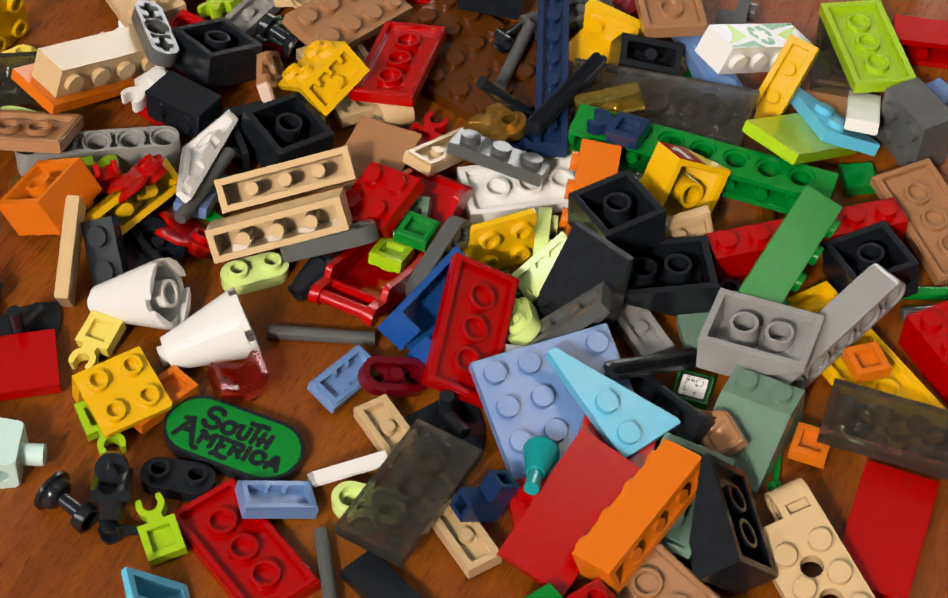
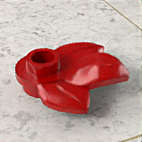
[108,154,167,204]
[155,211,211,258]

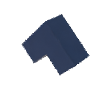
[449,470,519,522]

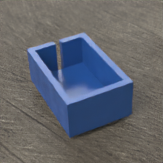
[377,246,466,365]

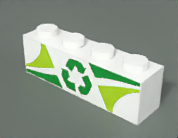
[695,23,813,74]

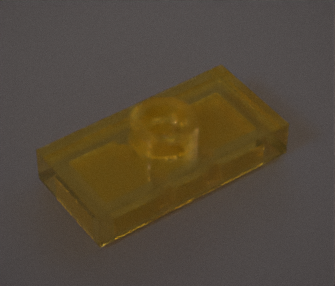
[574,82,645,113]

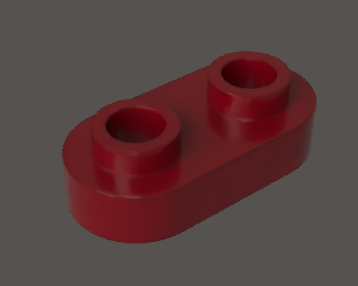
[358,356,427,397]

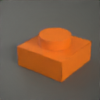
[841,341,892,384]
[787,422,835,469]

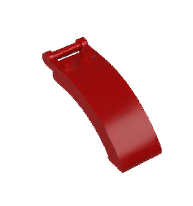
[308,167,473,328]

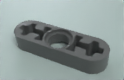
[131,0,179,67]
[405,215,472,296]
[279,219,380,262]

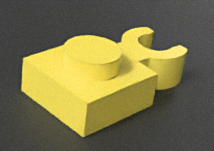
[68,310,126,370]

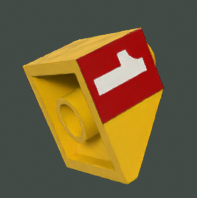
[640,141,731,217]

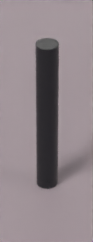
[476,76,534,119]

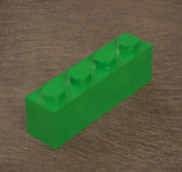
[737,185,842,306]

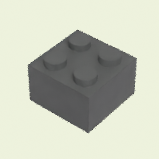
[874,77,948,167]

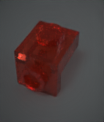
[206,351,269,401]

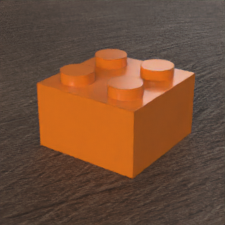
[0,157,102,236]

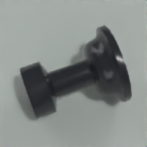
[255,12,306,63]
[34,470,99,534]

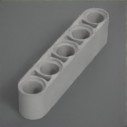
[14,126,181,177]
[765,263,906,390]

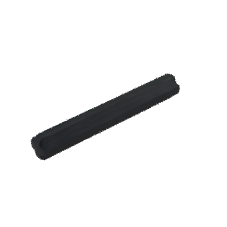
[525,52,607,136]
[603,348,697,381]

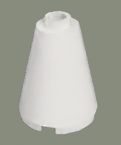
[87,257,191,330]
[156,287,262,370]

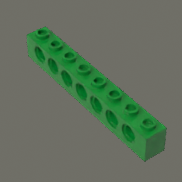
[567,103,839,214]

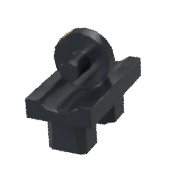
[90,451,133,520]

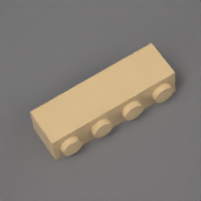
[31,26,156,98]
[214,145,357,215]
[204,187,353,264]

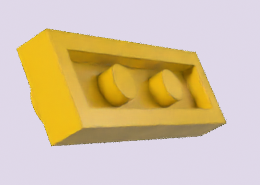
[743,35,820,121]

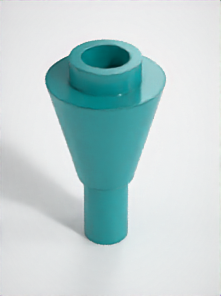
[522,436,560,495]

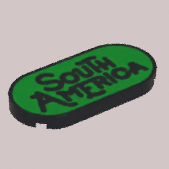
[162,395,305,481]

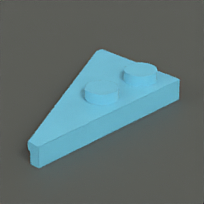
[790,87,880,156]
[544,347,681,459]

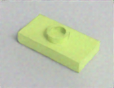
[511,231,568,303]

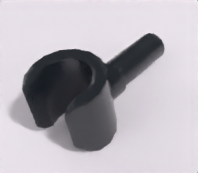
[492,22,522,54]
[98,519,139,545]

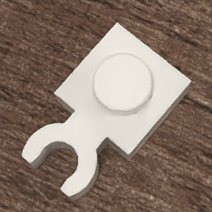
[120,65,168,113]

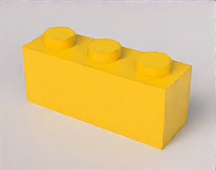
[84,157,178,235]

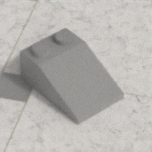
[696,288,825,377]

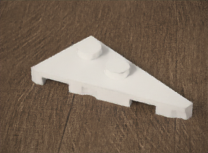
[176,109,238,204]

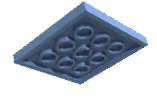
[468,323,657,480]

